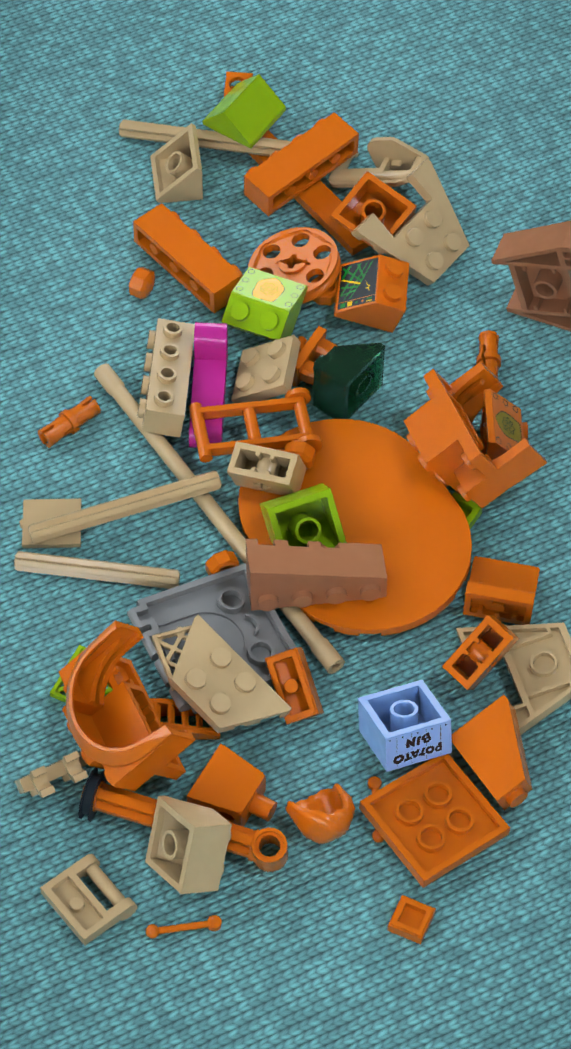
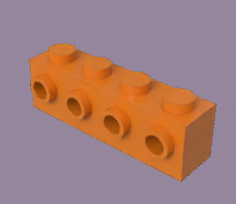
[244,112,359,216]
[133,203,243,314]

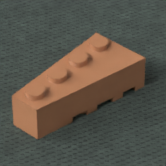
[245,538,387,611]

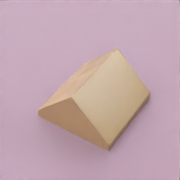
[150,123,203,203]

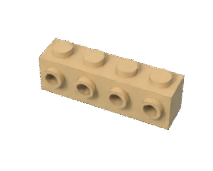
[137,318,195,438]

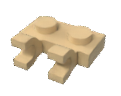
[14,751,89,798]

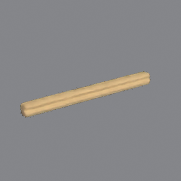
[119,120,291,156]
[28,471,221,543]

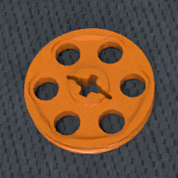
[248,227,341,304]

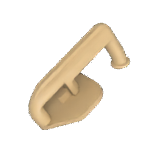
[328,137,429,188]

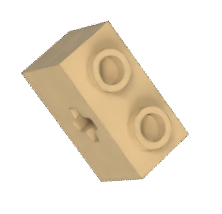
[227,441,307,495]

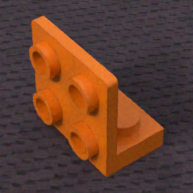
[463,556,540,625]

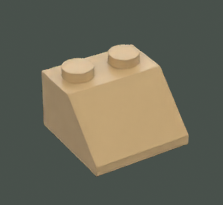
[145,796,232,894]

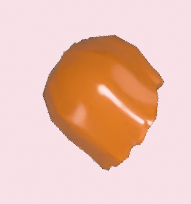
[285,783,355,844]

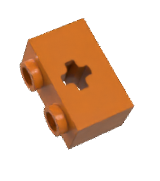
[442,615,520,690]

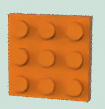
[359,754,510,888]

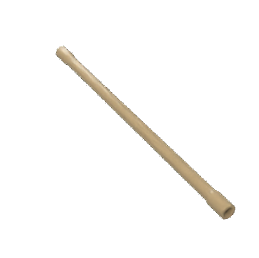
[94,363,345,674]

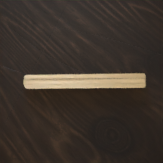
[14,551,180,589]

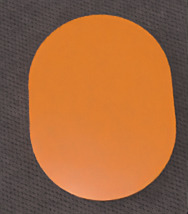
[238,419,472,636]

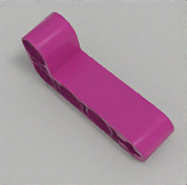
[189,322,228,448]

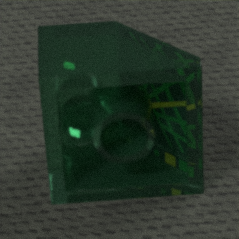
[312,343,385,419]

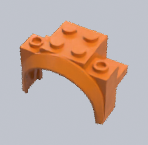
[403,361,547,509]
[58,620,196,791]

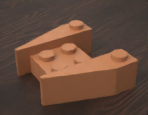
[491,221,571,332]

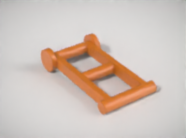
[189,387,323,463]

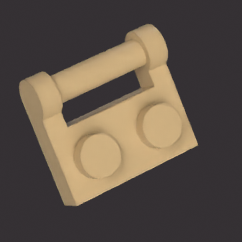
[40,854,138,946]

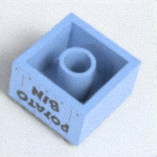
[358,680,452,772]

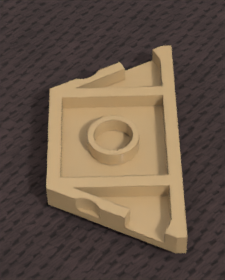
[169,615,292,733]

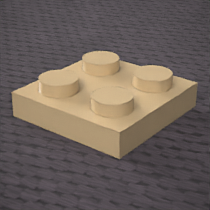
[231,335,301,403]

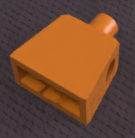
[187,743,278,826]

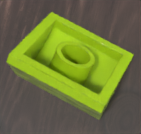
[202,74,286,149]

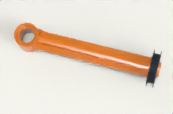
[78,767,288,872]

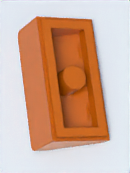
[265,647,324,725]

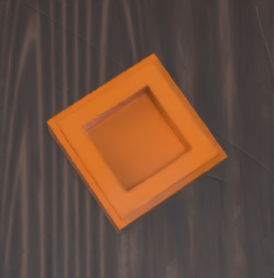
[387,895,436,944]

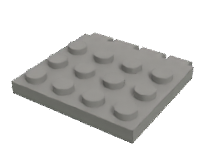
[127,563,296,714]

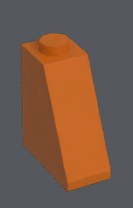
[452,694,532,811]

